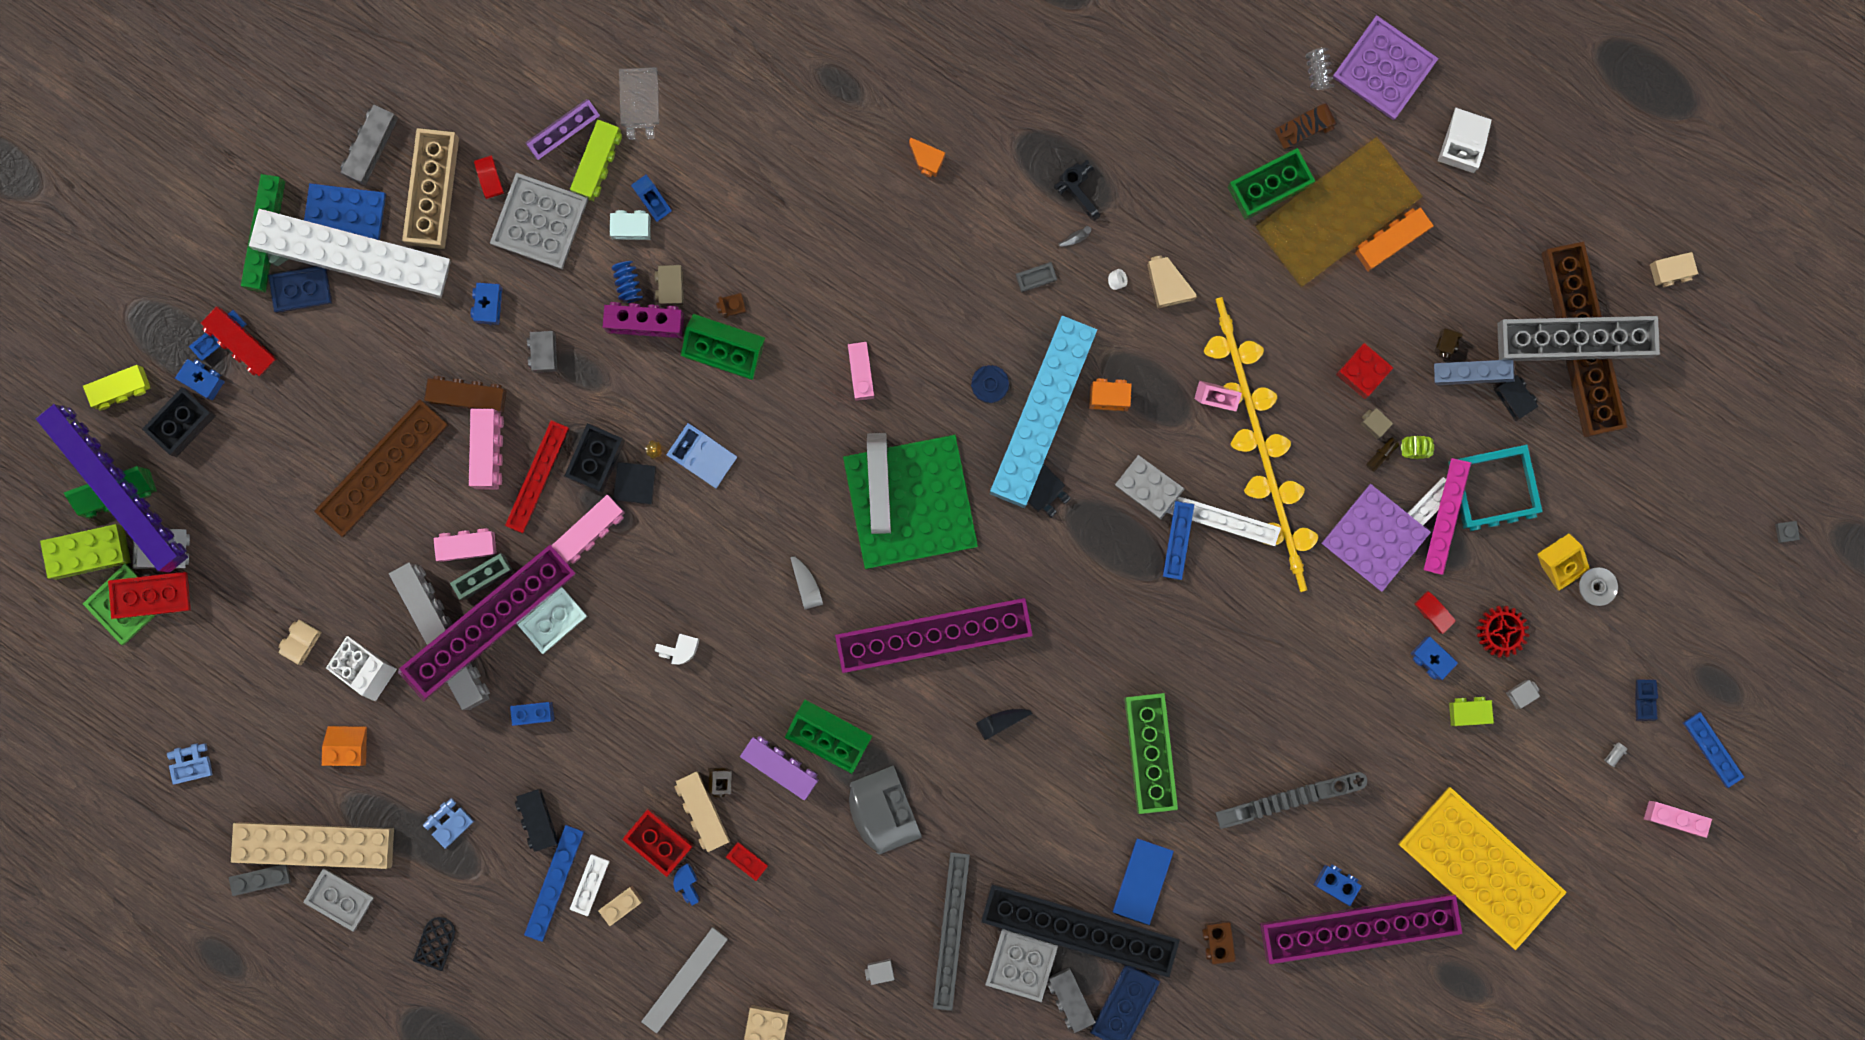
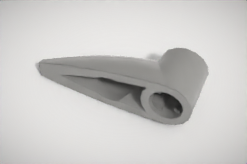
[790,557,823,610]

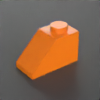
[909,138,945,177]

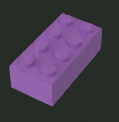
[740,736,819,801]

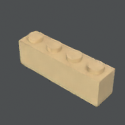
[674,771,730,852]

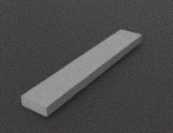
[641,927,728,1034]

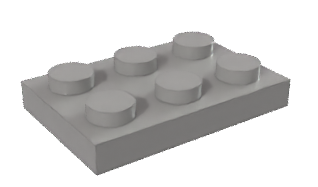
[1115,455,1184,520]
[303,868,375,932]

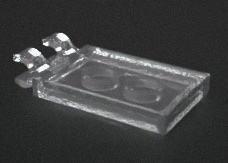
[619,67,659,140]

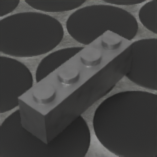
[340,105,398,186]

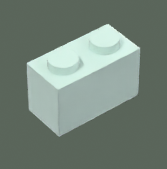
[610,210,651,240]

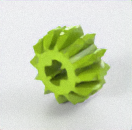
[1401,436,1434,459]

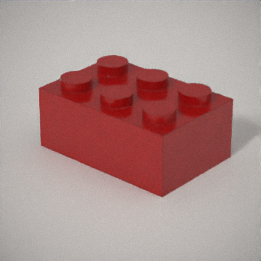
[622,808,694,877]

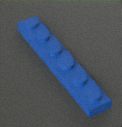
[524,825,585,942]

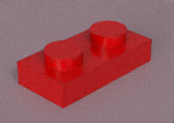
[726,842,769,881]

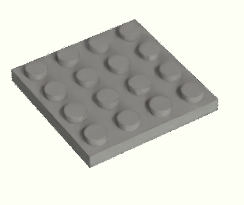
[490,173,588,270]

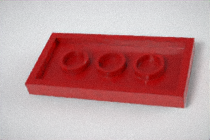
[108,572,191,619]

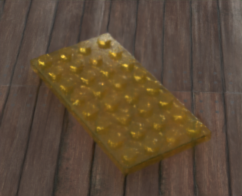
[1255,137,1423,288]

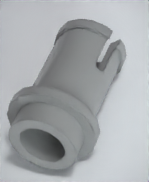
[1604,742,1627,768]

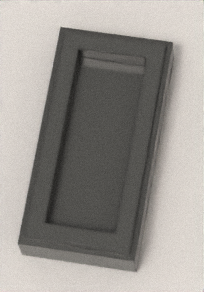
[1015,262,1057,293]

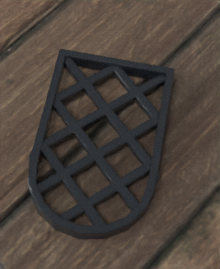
[413,917,455,971]

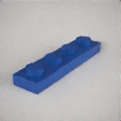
[1163,501,1195,580]
[1683,712,1744,788]

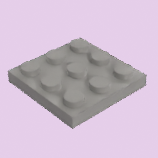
[985,929,1058,1002]

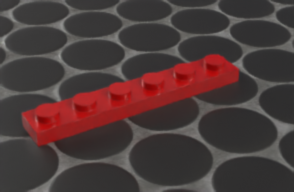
[505,420,570,534]

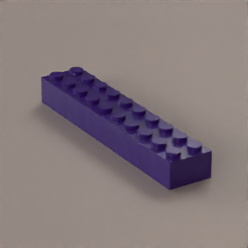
[35,404,189,572]

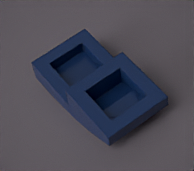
[1635,680,1658,721]

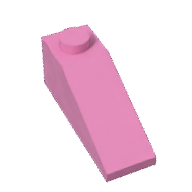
[848,342,874,401]

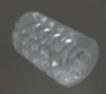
[1305,48,1335,90]

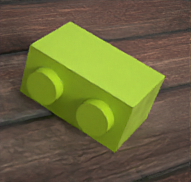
[1449,697,1494,726]

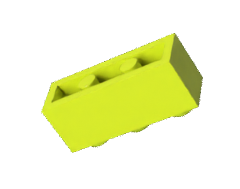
[83,365,151,410]

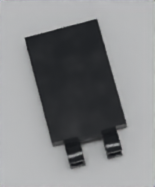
[998,463,1071,518]

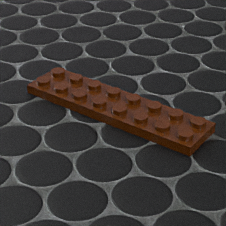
[314,399,449,538]

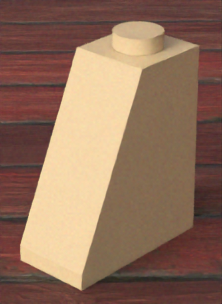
[1147,256,1196,308]

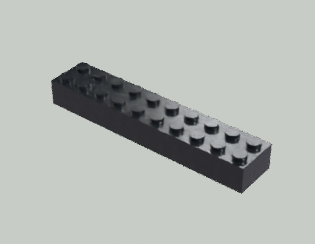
[981,883,1180,977]

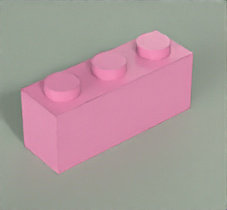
[434,528,497,562]
[1644,801,1712,838]

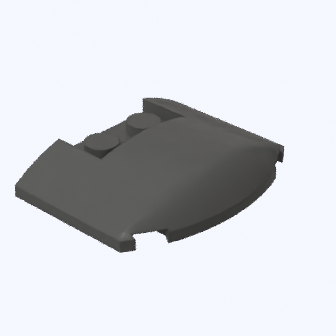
[849,765,922,855]

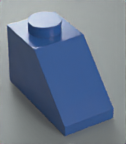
[631,175,672,222]

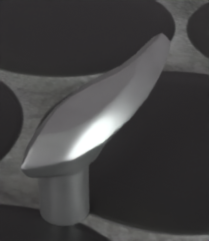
[1058,226,1091,247]

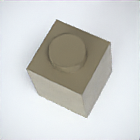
[1360,408,1393,439]

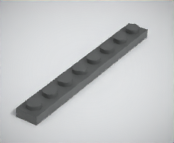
[933,852,970,1011]

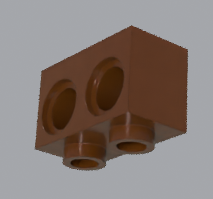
[1202,921,1236,965]

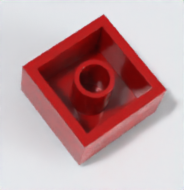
[1336,343,1393,399]

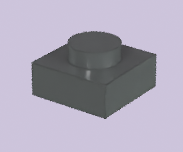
[1775,521,1800,543]

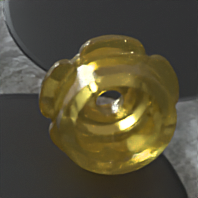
[646,440,662,459]

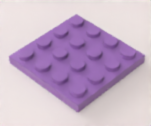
[1332,15,1439,121]
[1321,484,1431,592]

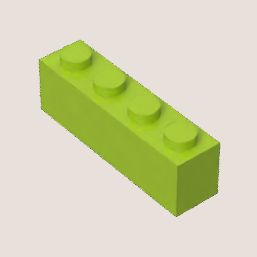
[570,119,622,201]

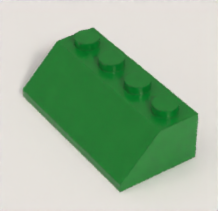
[681,314,766,380]
[64,466,157,519]
[785,699,872,774]

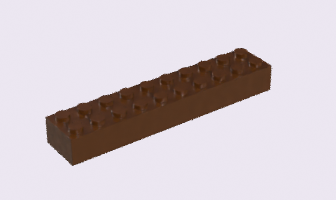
[1541,242,1628,438]

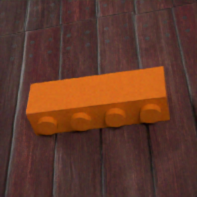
[1355,207,1434,271]

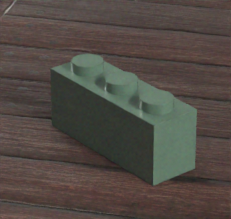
[450,554,513,601]

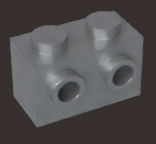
[527,331,557,373]

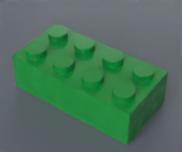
[1228,148,1315,220]

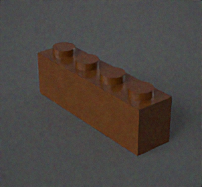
[424,376,507,413]

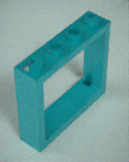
[1448,445,1543,531]

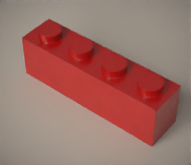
[200,306,277,376]

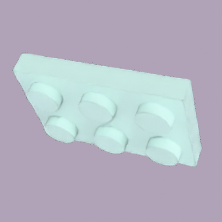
[518,587,588,654]

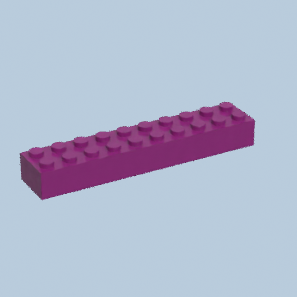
[398,545,576,702]
[835,598,1033,673]
[1260,893,1462,964]

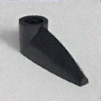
[976,709,1033,740]

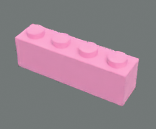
[551,495,625,565]

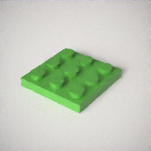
[83,564,157,645]

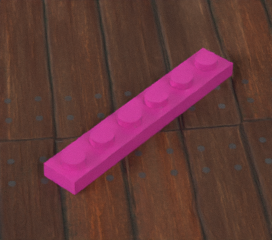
[1424,458,1471,575]

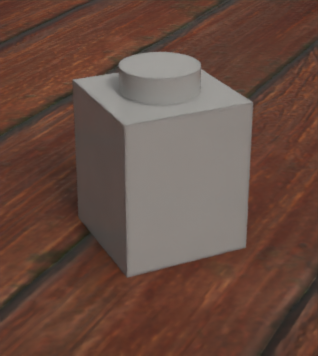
[1506,680,1540,709]
[865,959,895,985]

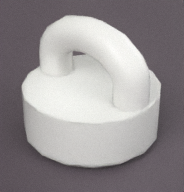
[1108,269,1128,290]

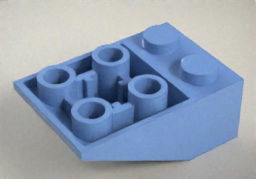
[666,423,737,488]

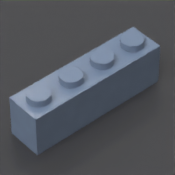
[1434,360,1515,385]

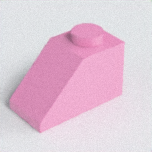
[1194,380,1242,411]

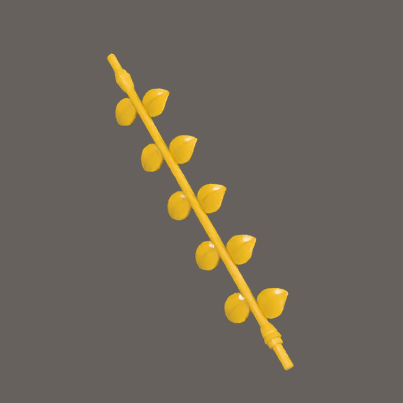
[1204,297,1318,592]

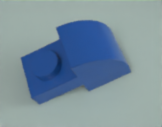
[673,863,700,905]

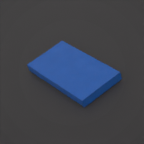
[1112,838,1174,925]

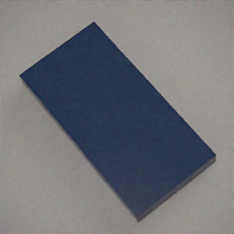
[1090,965,1160,1040]

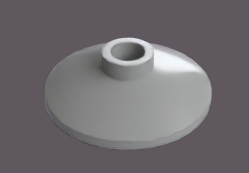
[1579,567,1618,606]

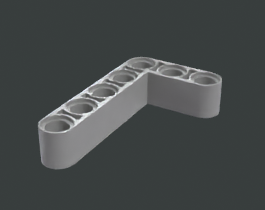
[867,433,891,534]

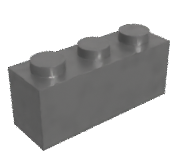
[1047,968,1096,1033]

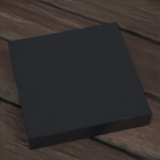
[613,462,656,504]

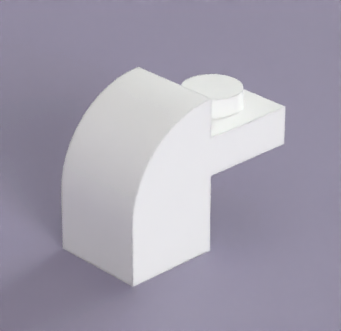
[655,634,700,665]

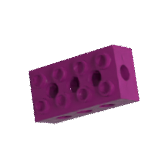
[602,302,685,339]

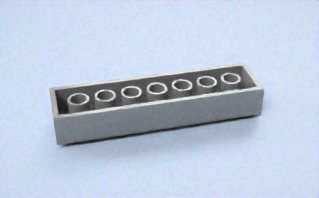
[1497,316,1660,361]
[389,562,490,710]

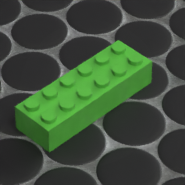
[1124,693,1178,814]

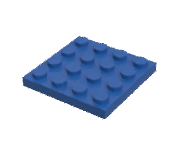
[304,183,386,240]

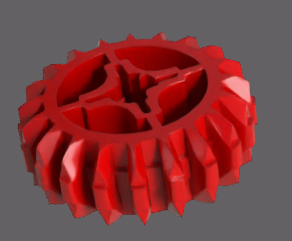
[1476,606,1529,657]

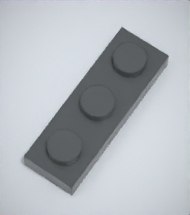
[228,865,291,896]

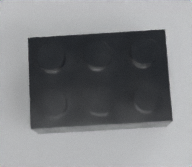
[142,387,216,457]
[564,423,625,493]

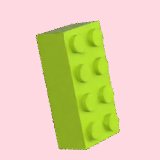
[40,524,131,580]

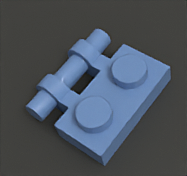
[167,743,213,785]
[423,798,475,848]

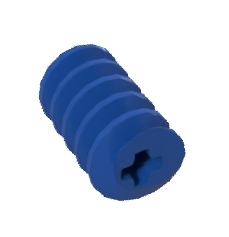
[612,261,643,303]

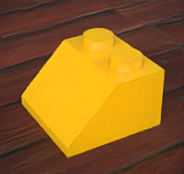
[1537,534,1590,591]

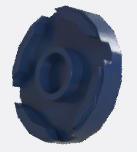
[971,365,1009,403]

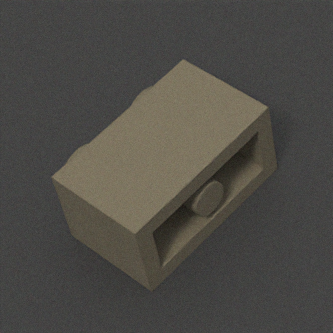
[655,265,684,307]

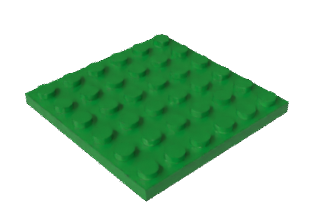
[843,435,978,569]

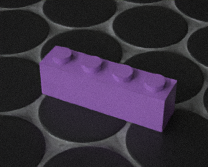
[525,99,600,160]

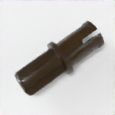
[1366,438,1400,472]

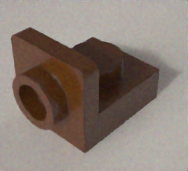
[716,293,746,318]

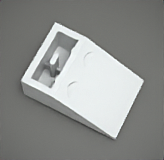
[1438,108,1491,173]
[326,636,397,702]

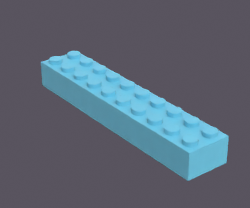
[989,316,1097,508]

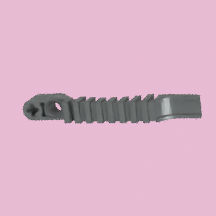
[1215,772,1367,829]

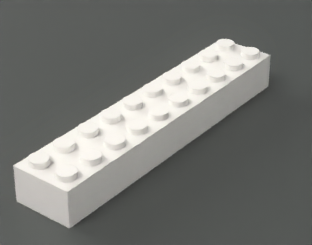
[249,209,451,298]

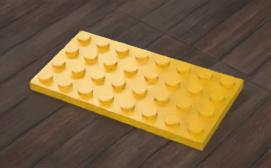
[1398,787,1567,950]

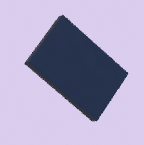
[268,266,332,313]

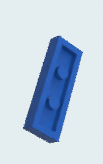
[189,310,247,361]

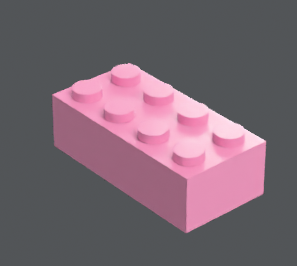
[469,409,504,489]

